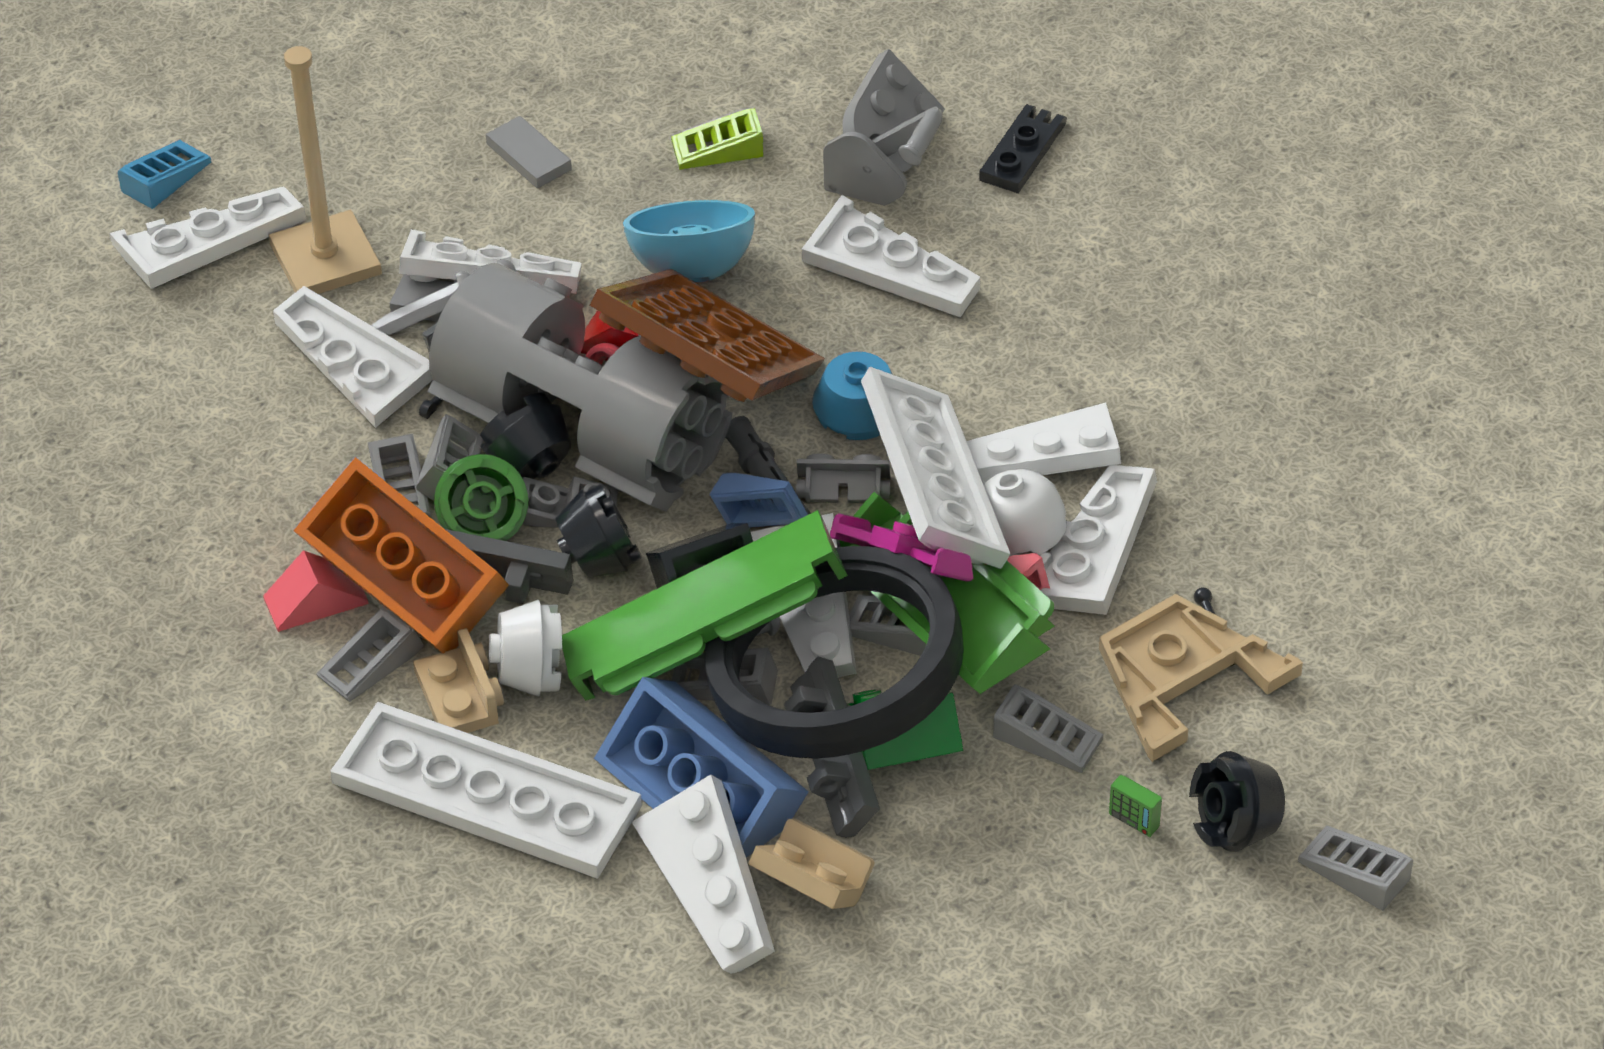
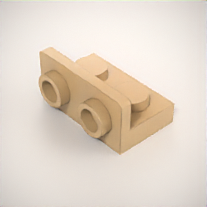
[413,628,504,733]
[748,819,875,909]

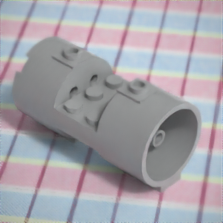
[427,263,733,511]

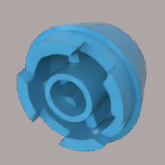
[812,351,893,440]

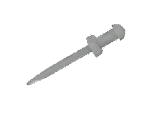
[371,259,516,335]

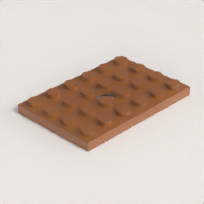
[589,269,825,402]

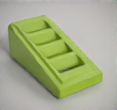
[671,108,764,170]

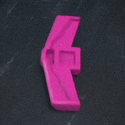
[830,513,973,581]

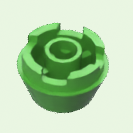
[434,454,528,541]

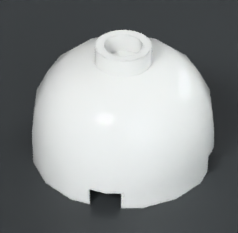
[983,469,1067,556]

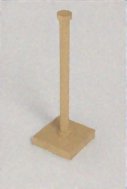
[269,46,382,294]

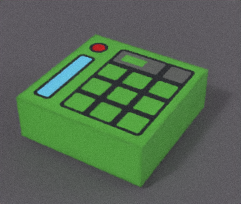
[1109,774,1162,837]

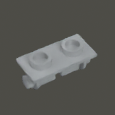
[796,454,890,503]

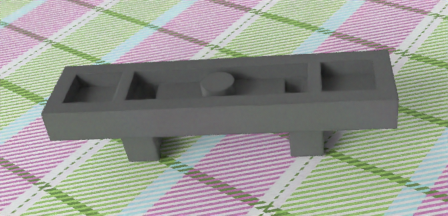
[445,529,574,604]
[784,656,880,838]

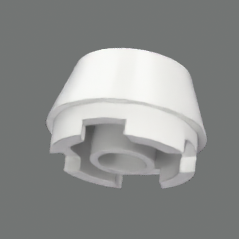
[489,600,562,697]

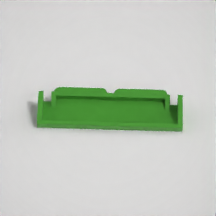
[839,492,1055,694]
[562,510,848,701]

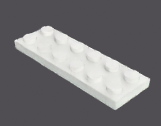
[861,367,1011,569]
[330,702,642,879]

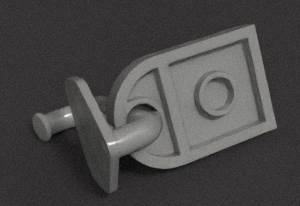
[823,49,945,206]

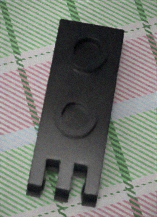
[979,104,1067,194]

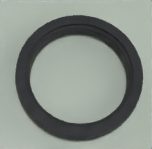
[705,546,964,759]

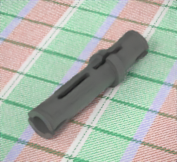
[725,416,811,515]

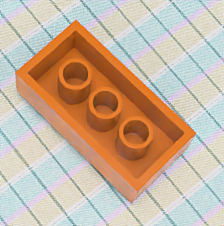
[293,457,509,654]

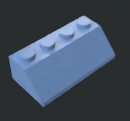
[594,677,809,858]

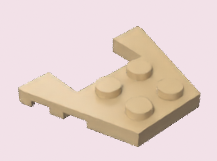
[1099,594,1303,762]

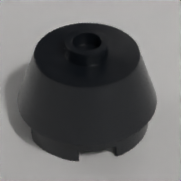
[480,393,571,479]
[555,483,642,578]
[1189,751,1285,852]

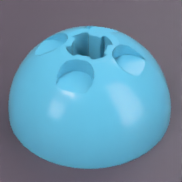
[623,200,755,282]

